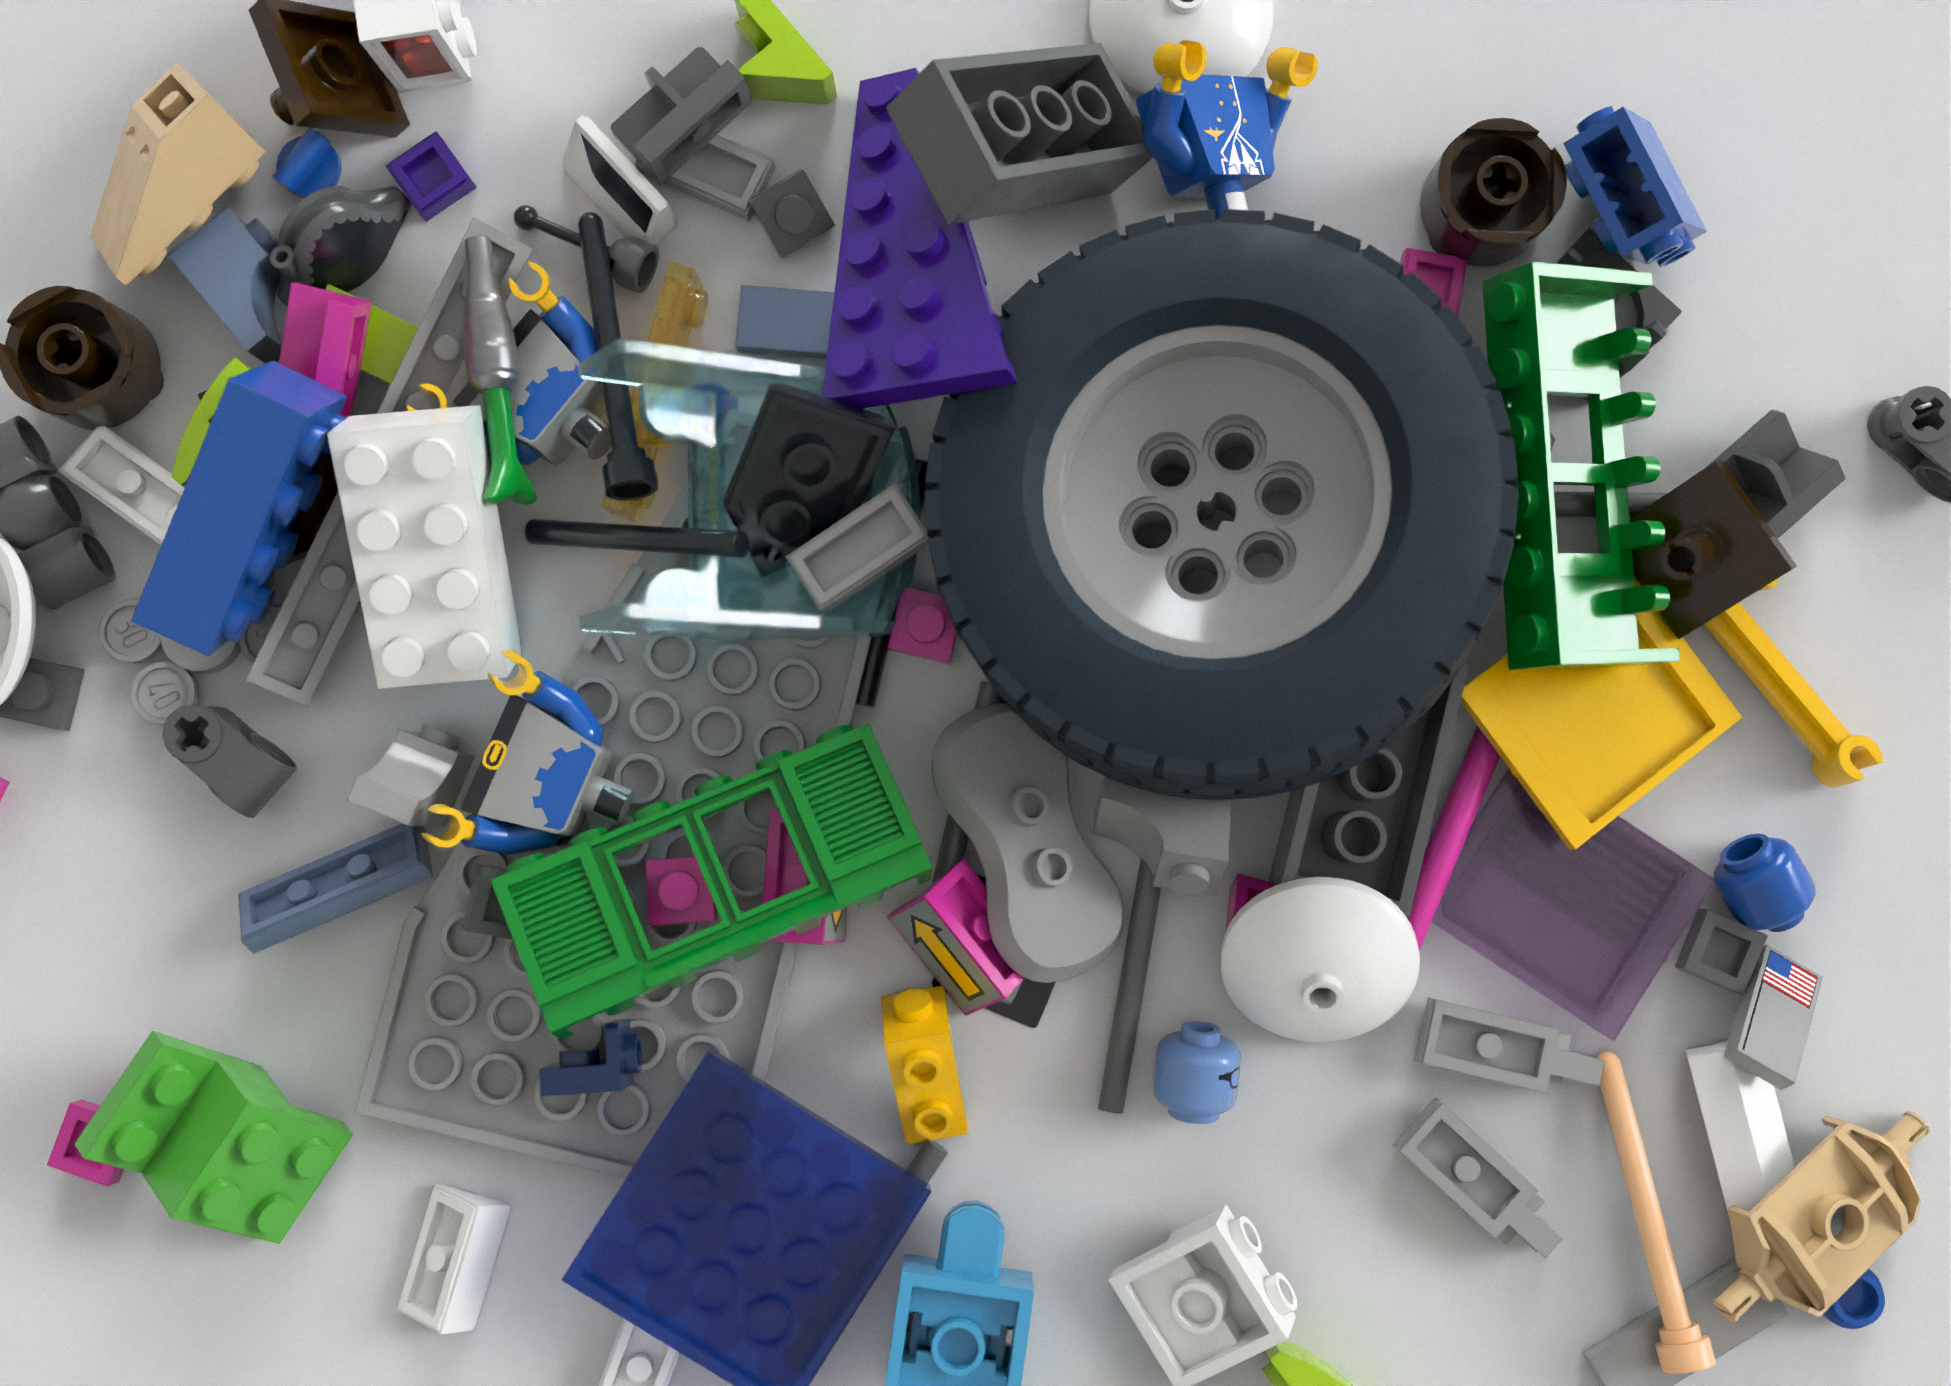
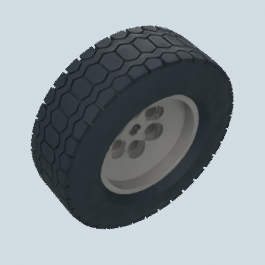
[925,209,1518,800]

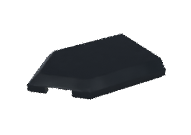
[722,382,896,577]

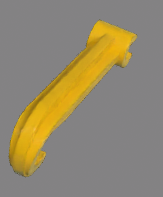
[1704,579,1883,788]

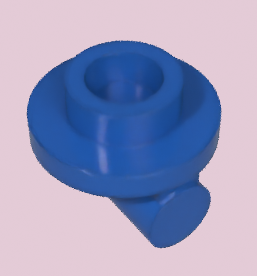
[272,128,342,198]

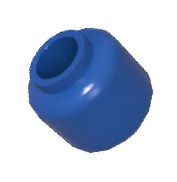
[1714,833,1816,932]

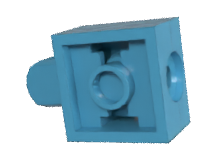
[885,1200,1034,1386]

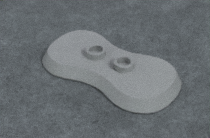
[932,703,1124,983]

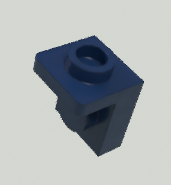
[539,1019,642,1096]

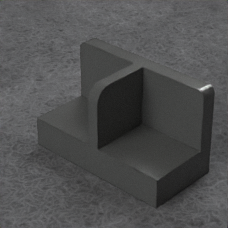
[611,47,752,185]
[1708,409,1846,538]

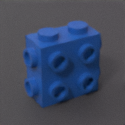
[1563,106,1707,267]

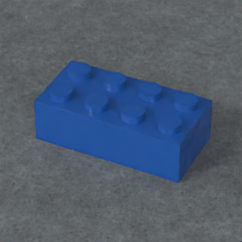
[131,361,347,656]

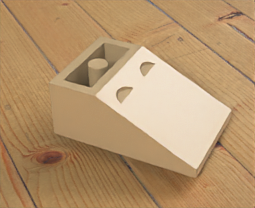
[90,62,266,286]

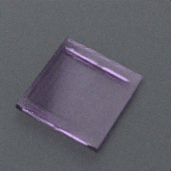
[1432,768,1714,1041]

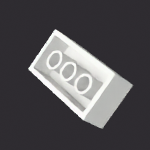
[327,405,522,689]

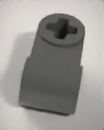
[1867,386,1951,503]
[162,705,297,818]

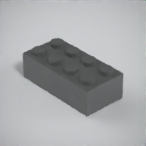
[886,43,1154,225]
[1268,661,1470,917]

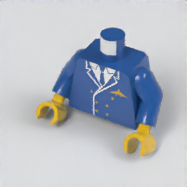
[1136,40,1318,218]

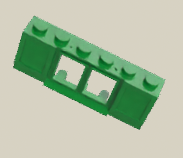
[1482,262,1680,670]
[490,723,933,1040]

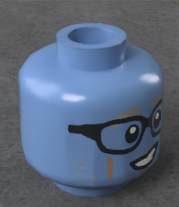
[1154,1021,1241,1124]

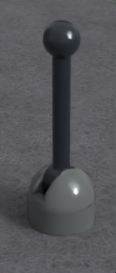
[513,205,659,293]

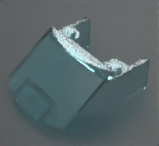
[578,339,920,641]

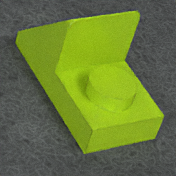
[734,0,837,104]

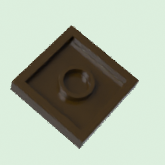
[248,0,410,137]
[1630,460,1797,639]

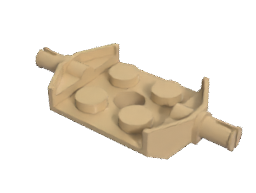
[1712,1111,1930,1323]

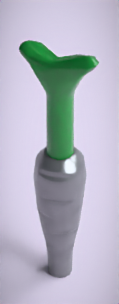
[464,236,537,505]

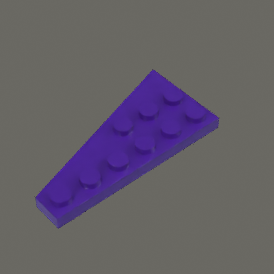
[822,68,1018,409]

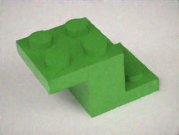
[75,1031,353,1244]

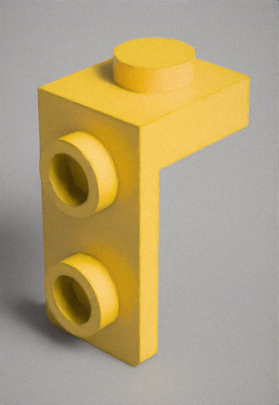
[881,986,968,1144]

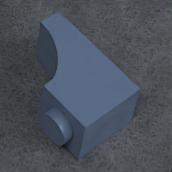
[168,207,282,364]

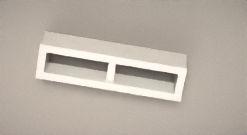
[1686,1040,1795,1216]

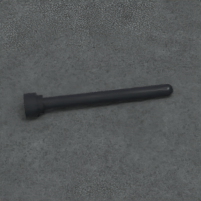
[578,212,658,501]

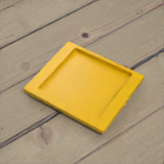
[1460,576,1743,850]

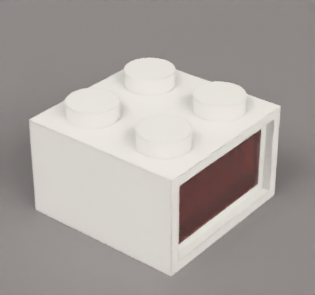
[353,0,477,92]

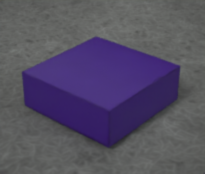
[385,131,477,222]

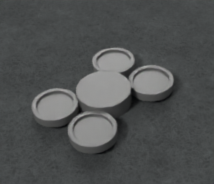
[98,572,281,725]

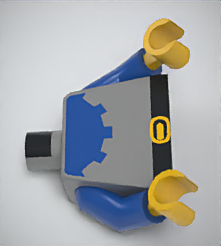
[407,262,612,466]
[421,650,634,855]

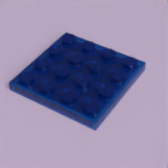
[562,1047,932,1386]

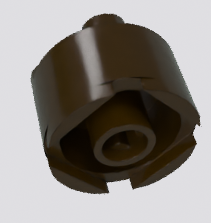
[1420,118,1567,266]
[0,285,164,430]

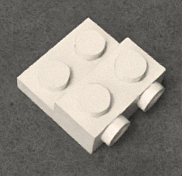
[1108,1204,1297,1386]

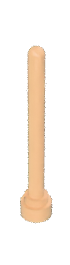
[1596,1051,1716,1374]

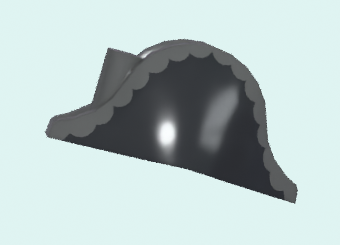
[270,186,412,307]

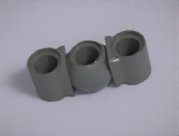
[0,415,115,609]

